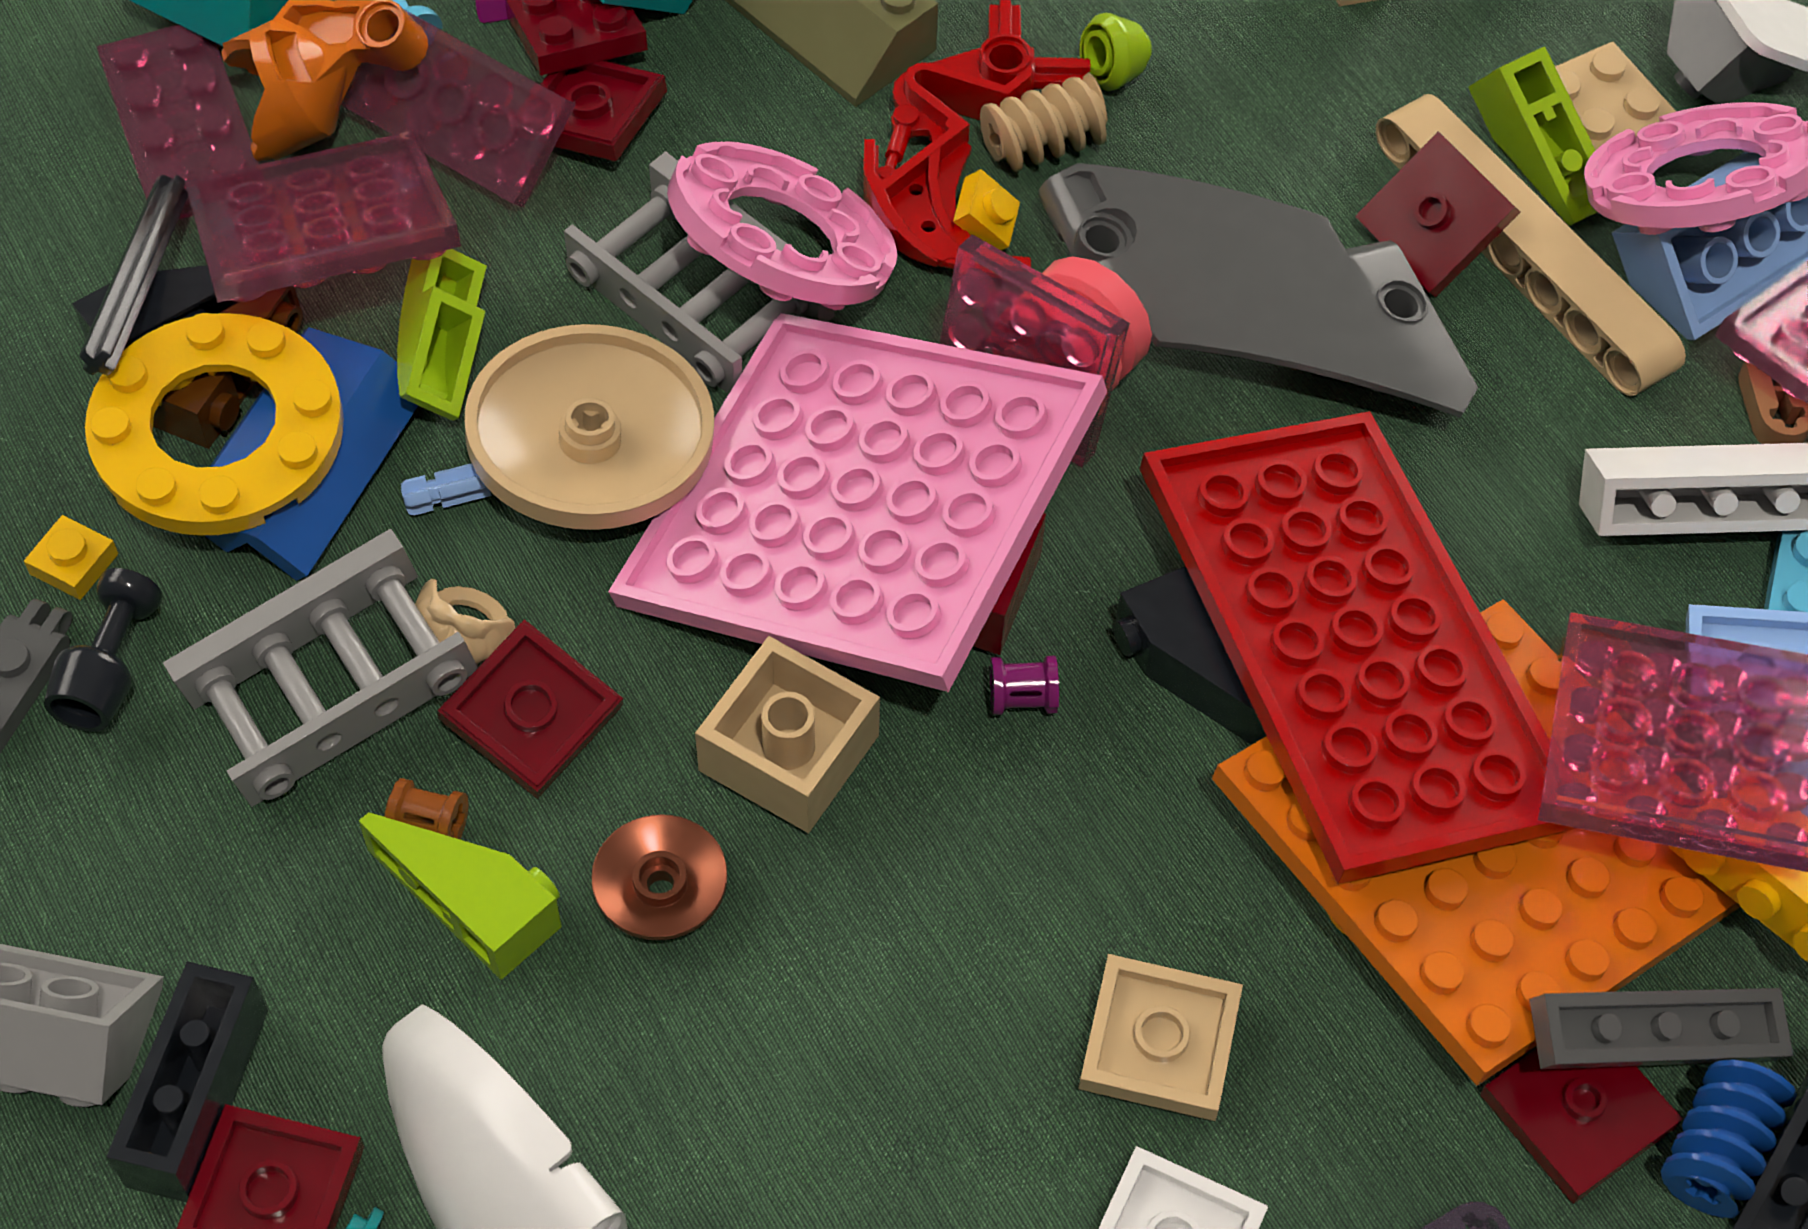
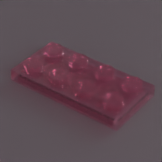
[341,7,576,208]
[96,25,268,220]

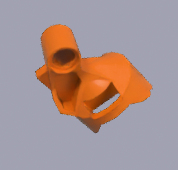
[221,0,428,161]

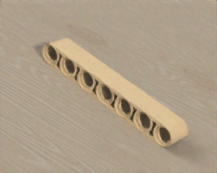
[1376,94,1686,396]

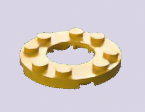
[85,313,344,536]

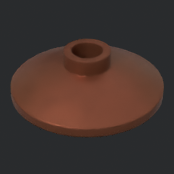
[592,815,727,940]

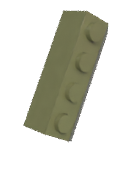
[725,0,938,107]

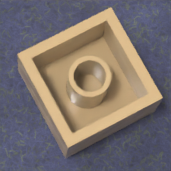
[695,636,880,833]

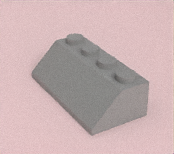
[0,944,164,1107]

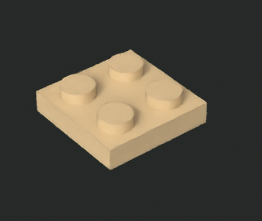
[1555,41,1676,150]
[1078,954,1243,1121]

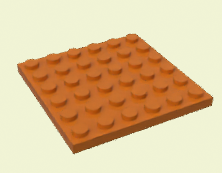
[1212,599,1741,1086]

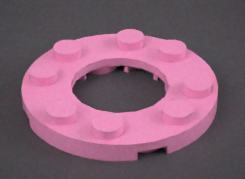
[1584,102,1808,235]
[667,142,897,310]

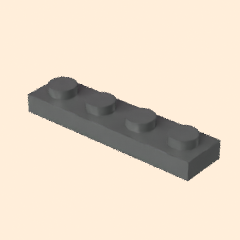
[1529,988,1793,1069]

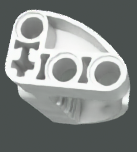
[382,1004,628,1229]

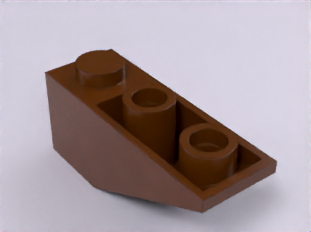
[153,277,303,449]

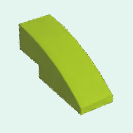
[397,241,487,421]

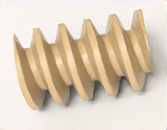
[980,72,1107,172]

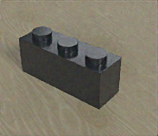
[106,961,268,1203]

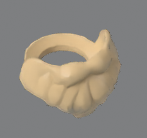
[415,579,515,666]

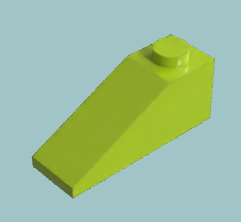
[1468,46,1597,226]
[359,812,562,980]

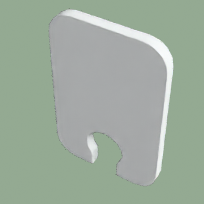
[1716,0,1808,72]

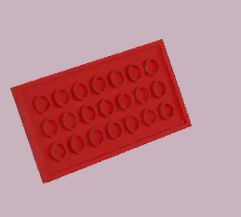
[1139,411,1589,884]

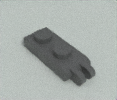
[0,598,72,754]

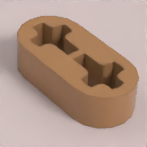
[1738,342,1808,444]

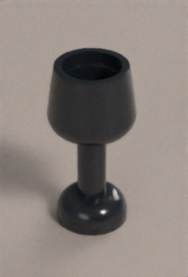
[44,568,163,732]

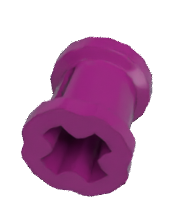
[989,655,1059,715]

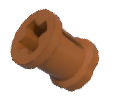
[384,778,469,839]

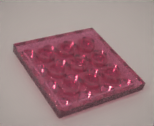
[185,131,461,302]
[1538,612,1808,872]

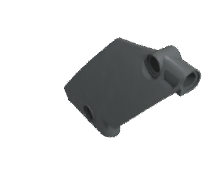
[1038,163,1478,418]

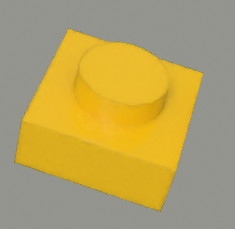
[953,169,1020,252]
[24,515,119,600]

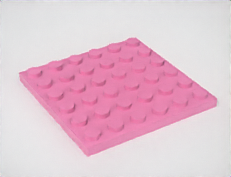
[608,313,1107,692]

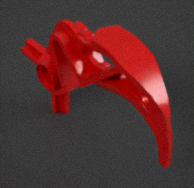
[863,0,1091,276]

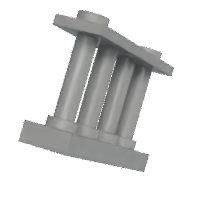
[564,151,835,394]
[163,528,478,807]

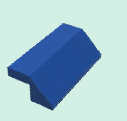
[204,327,418,581]

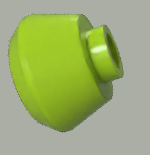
[1079,13,1152,91]

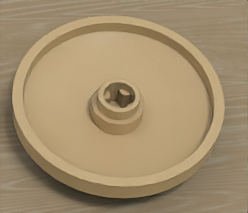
[464,324,714,530]

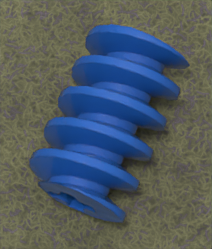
[1661,1059,1797,1219]

